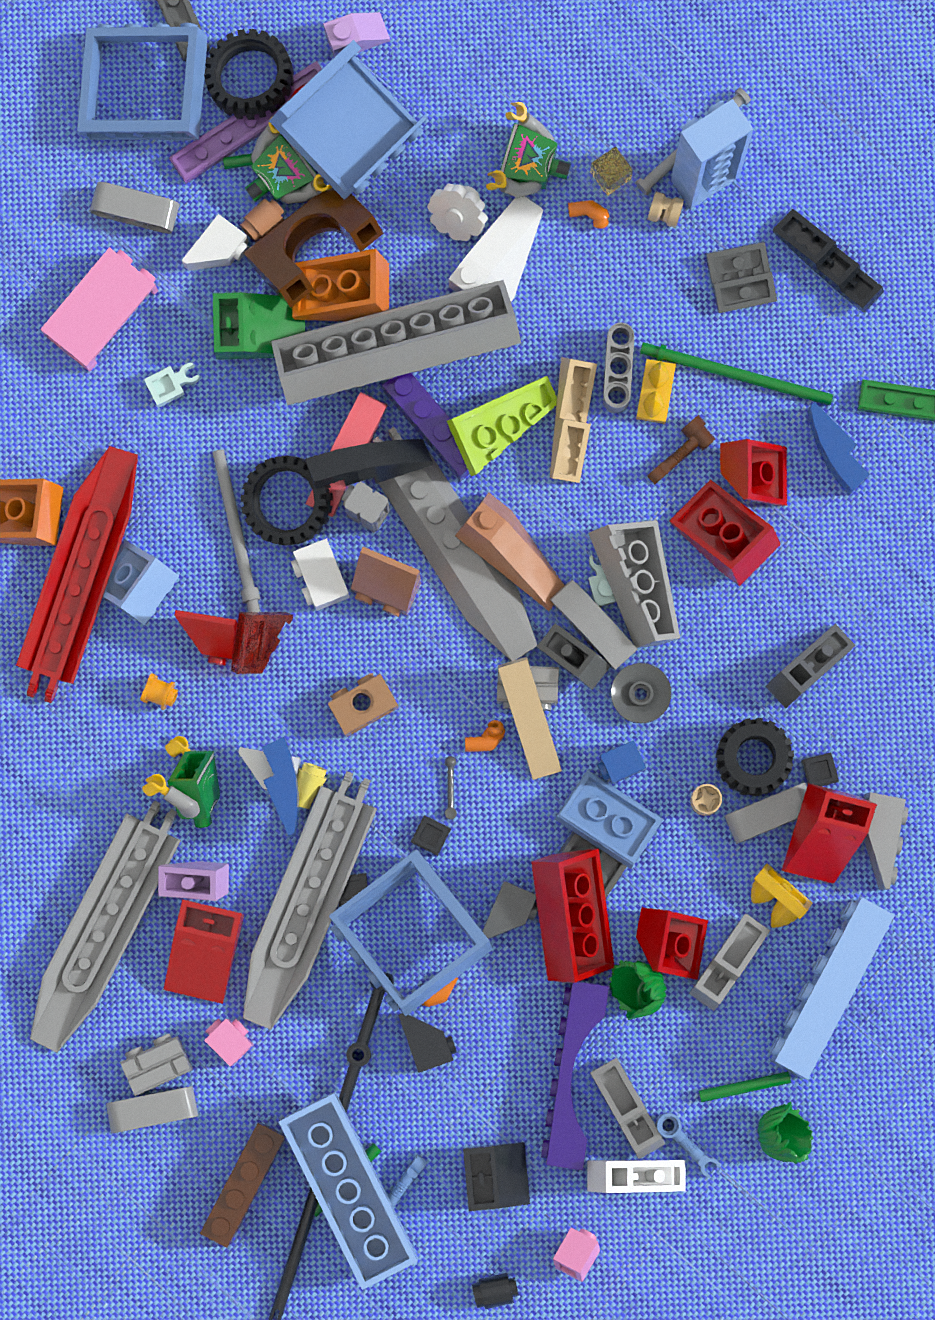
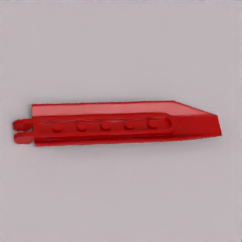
[16,446,138,703]

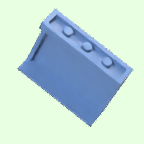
[269,40,428,200]

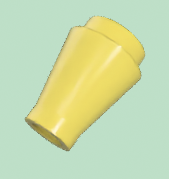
[297,762,327,809]

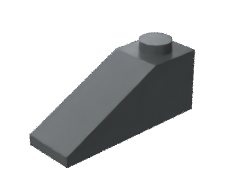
[765,623,856,709]

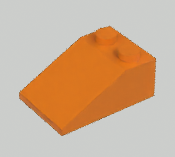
[292,249,389,322]
[0,479,64,546]

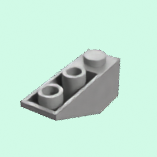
[864,792,908,890]

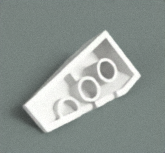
[449,196,543,302]

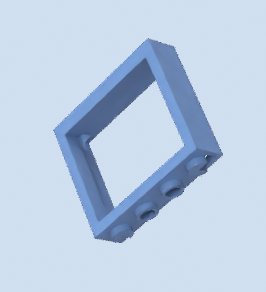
[77,23,208,140]
[329,849,493,1017]

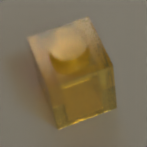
[590,146,633,196]

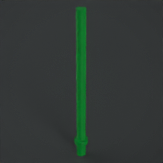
[640,342,833,406]

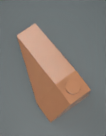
[455,492,565,611]

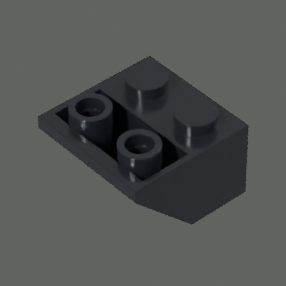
[463,1142,530,1211]

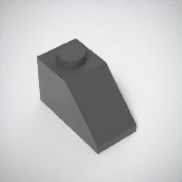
[537,623,611,690]
[482,881,538,939]

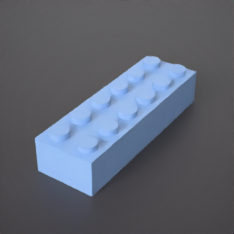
[671,99,753,209]
[769,898,895,1079]
[278,1092,418,1290]

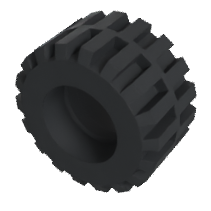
[715,718,794,797]

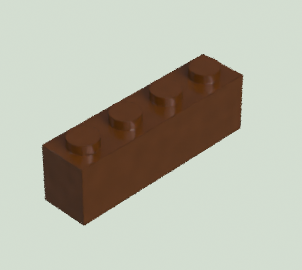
[200,1122,286,1248]

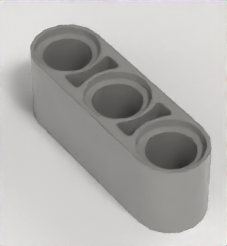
[89,182,180,234]
[603,322,634,413]
[724,783,807,844]
[106,1086,198,1134]

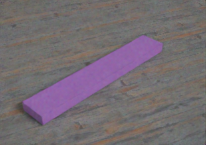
[169,61,322,184]

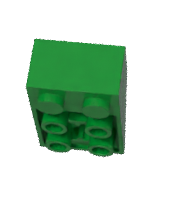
[213,292,305,360]

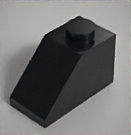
[398,1013,457,1073]

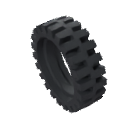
[204,29,294,120]
[241,456,333,545]

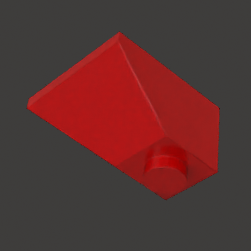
[720,439,787,506]
[174,610,240,666]
[636,907,708,980]

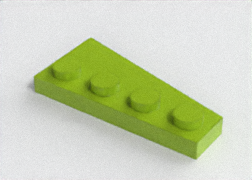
[446,376,557,476]

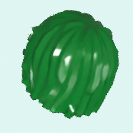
[609,960,667,1020]
[757,1102,813,1164]

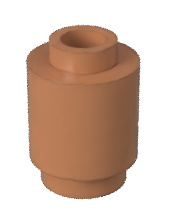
[240,199,284,243]

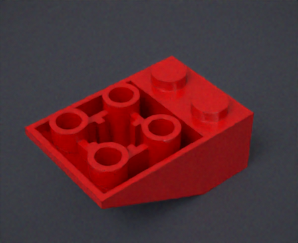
[782,783,877,884]
[163,899,244,1004]

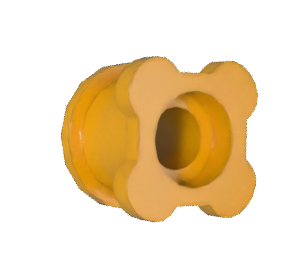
[140,673,178,710]

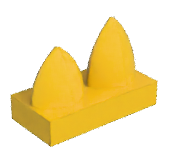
[636,359,676,424]
[751,863,813,928]

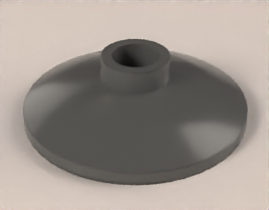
[611,663,671,723]

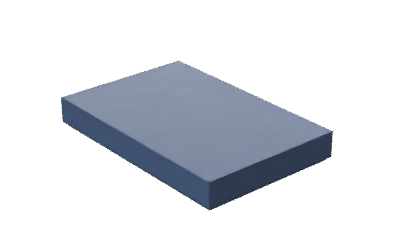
[555,770,664,869]

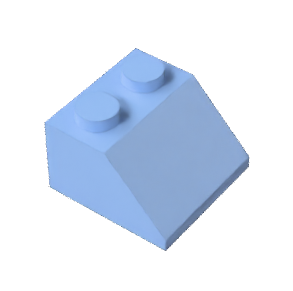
[103,540,179,625]

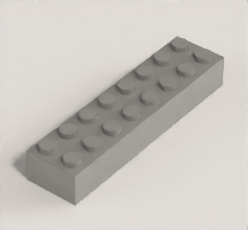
[271,279,521,405]

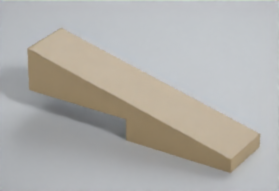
[550,357,597,483]
[498,657,562,780]

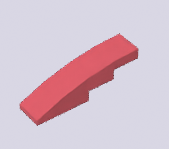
[306,392,388,517]

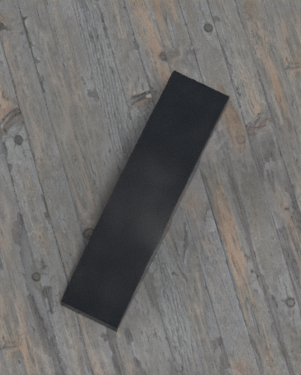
[773,209,884,313]
[305,439,433,489]

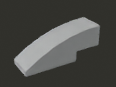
[550,579,638,670]
[689,913,770,1011]
[590,1058,665,1159]

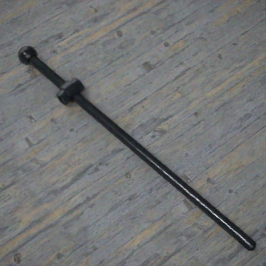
[269,972,394,1320]

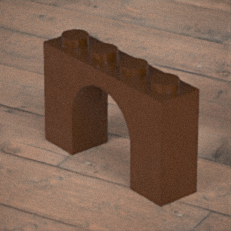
[244,188,384,308]

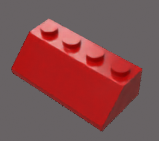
[531,848,615,983]

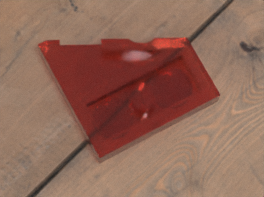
[231,612,293,674]

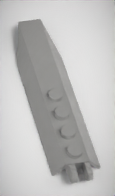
[372,427,538,661]
[243,771,377,1030]
[30,801,181,1053]

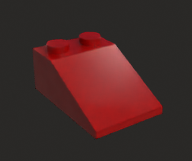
[669,479,781,586]

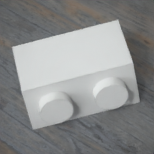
[290,538,350,611]

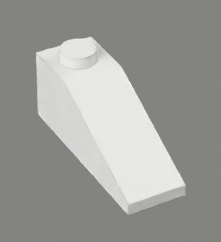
[587,1160,685,1193]

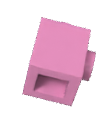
[204,1018,254,1066]
[553,1227,600,1282]

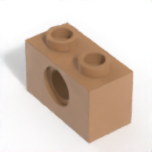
[328,673,399,738]

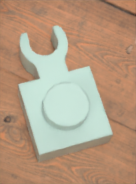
[144,363,200,408]
[588,555,617,607]

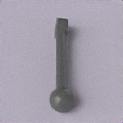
[445,756,457,819]

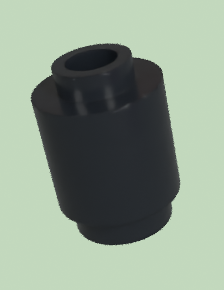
[472,1273,519,1310]

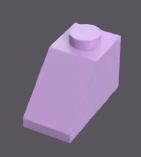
[323,12,390,57]
[158,861,229,901]

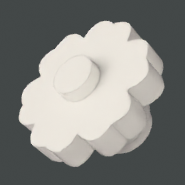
[427,184,488,241]

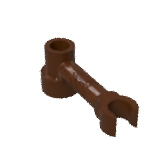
[647,415,716,485]

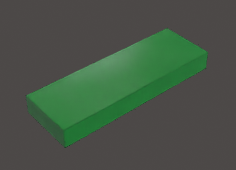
[857,379,935,422]

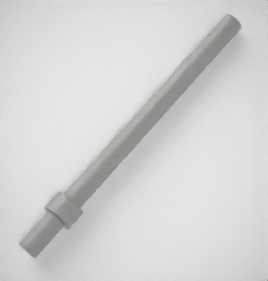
[212,450,263,626]

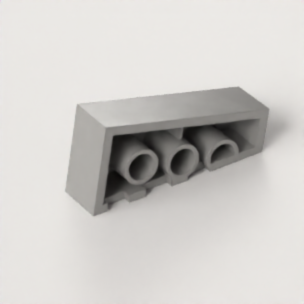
[588,520,680,648]

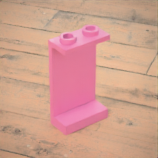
[41,247,158,372]

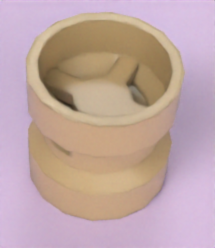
[647,191,684,228]
[690,784,722,816]

